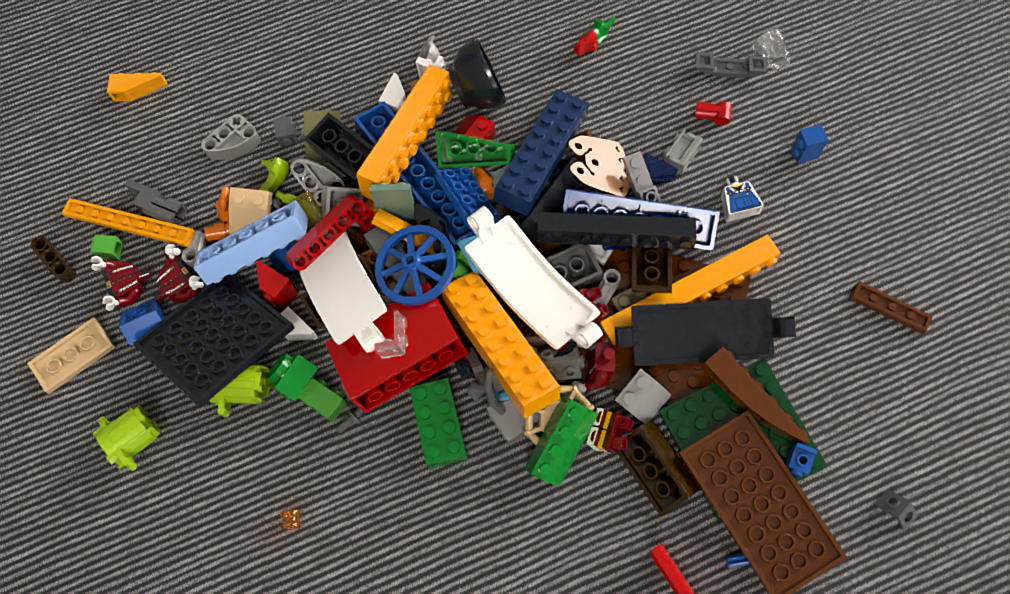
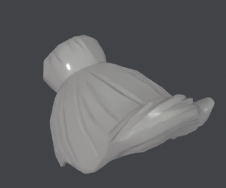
[416,35,446,67]

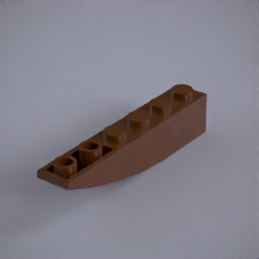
[701,347,811,445]

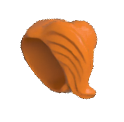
[474,166,495,203]

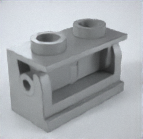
[663,128,703,174]

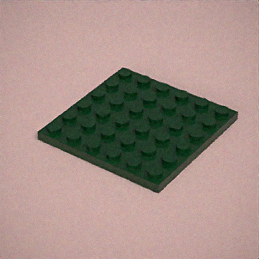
[658,359,827,523]

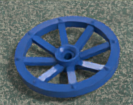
[375,225,456,306]

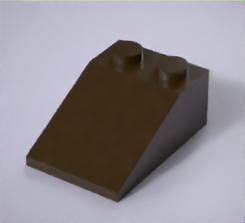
[630,246,672,294]

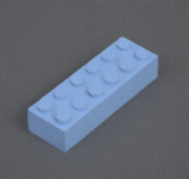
[193,200,308,285]

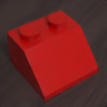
[454,115,496,140]
[256,261,298,310]

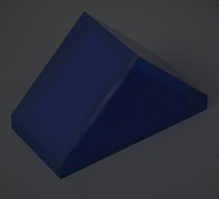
[643,153,678,185]

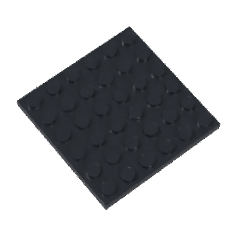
[133,274,295,408]

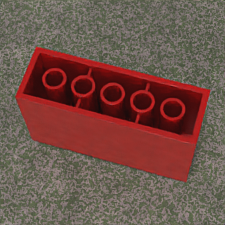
[325,283,469,414]

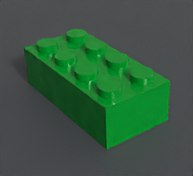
[409,378,468,470]

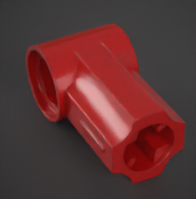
[695,101,732,126]

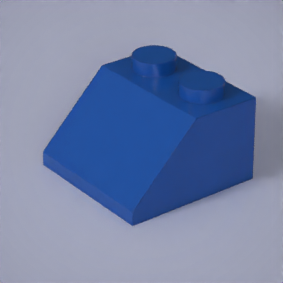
[119,298,165,346]

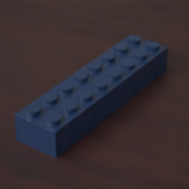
[493,89,589,216]

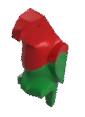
[573,16,616,56]

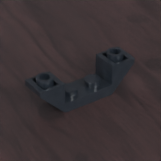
[414,203,450,281]

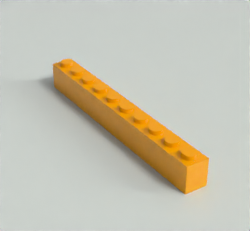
[599,234,780,345]

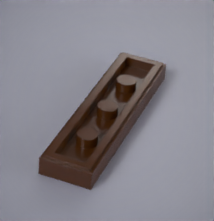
[850,281,933,335]

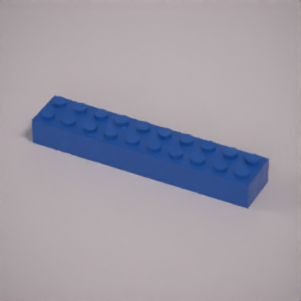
[354,102,476,253]

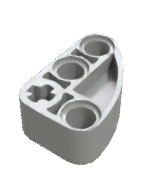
[201,114,261,160]
[290,158,345,206]

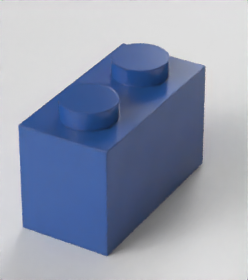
[791,124,828,164]

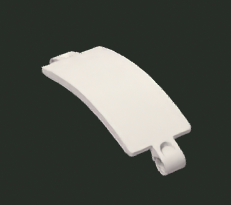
[465,206,603,350]
[296,220,387,353]

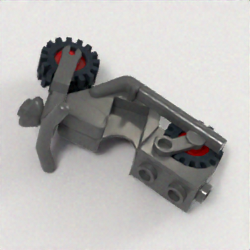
[454,335,585,415]

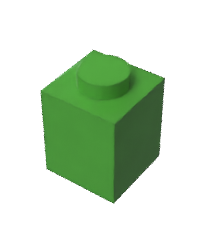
[90,235,124,260]

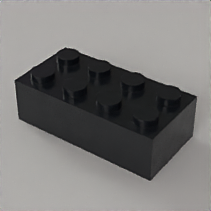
[304,112,374,186]

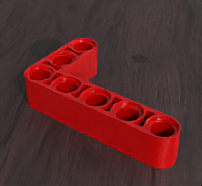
[286,195,376,271]

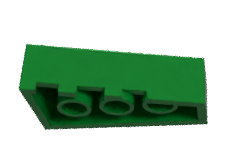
[435,130,515,169]

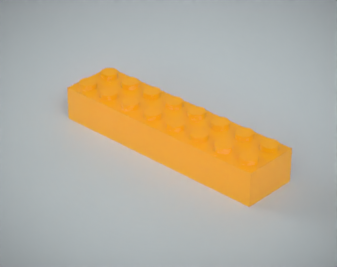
[356,64,452,200]
[442,271,560,419]

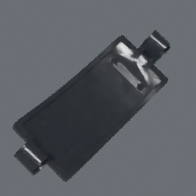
[614,298,796,366]

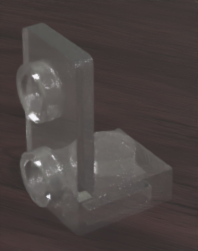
[375,310,408,359]

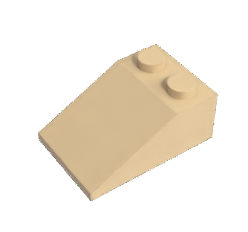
[229,187,273,235]

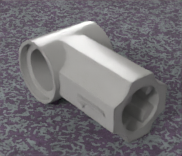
[181,230,207,270]
[596,269,621,306]

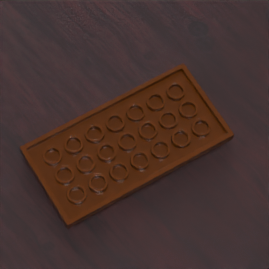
[678,410,847,594]

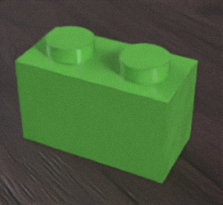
[298,378,347,423]

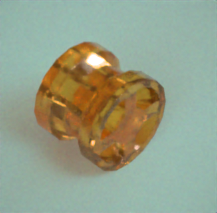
[280,510,302,530]

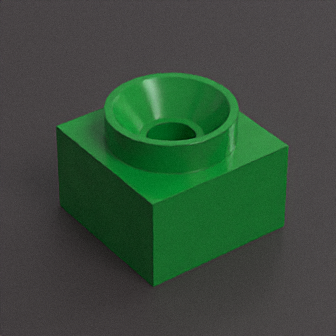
[266,353,318,402]

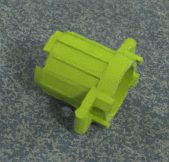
[210,365,270,418]
[93,405,161,471]

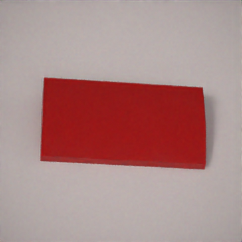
[648,543,696,594]

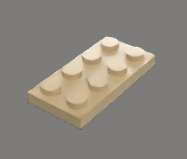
[27,317,116,394]

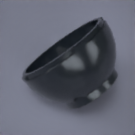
[447,39,507,109]

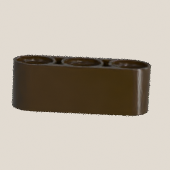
[31,236,76,283]

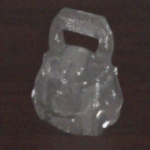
[752,28,790,71]

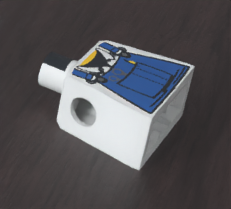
[721,176,764,222]

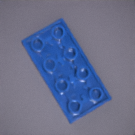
[434,167,501,230]

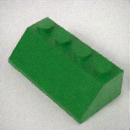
[525,395,598,486]

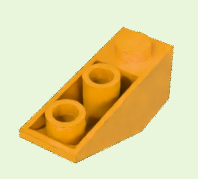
[107,72,167,102]

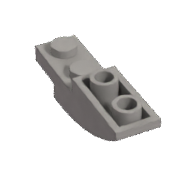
[622,151,662,202]

